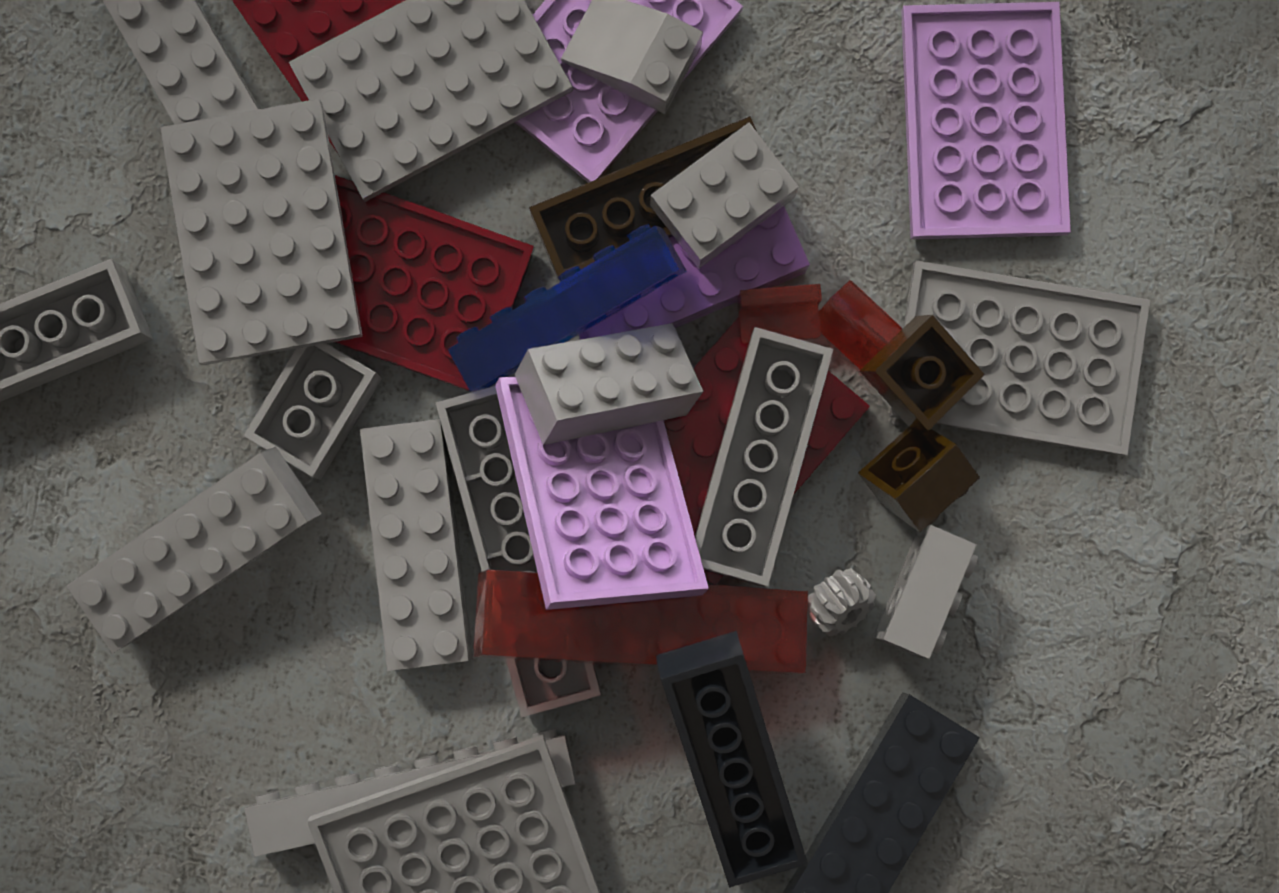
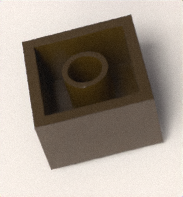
[860,315,985,431]
[858,427,980,532]

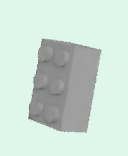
[650,122,799,269]
[243,343,382,480]
[873,525,978,659]

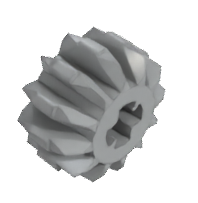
[806,568,876,636]

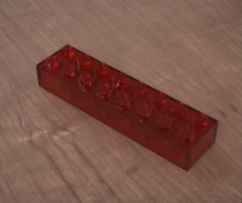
[473,569,808,675]

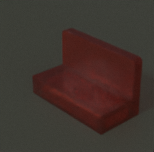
[809,280,903,370]
[737,284,822,345]

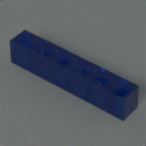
[448,224,687,392]

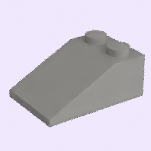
[561,0,703,114]

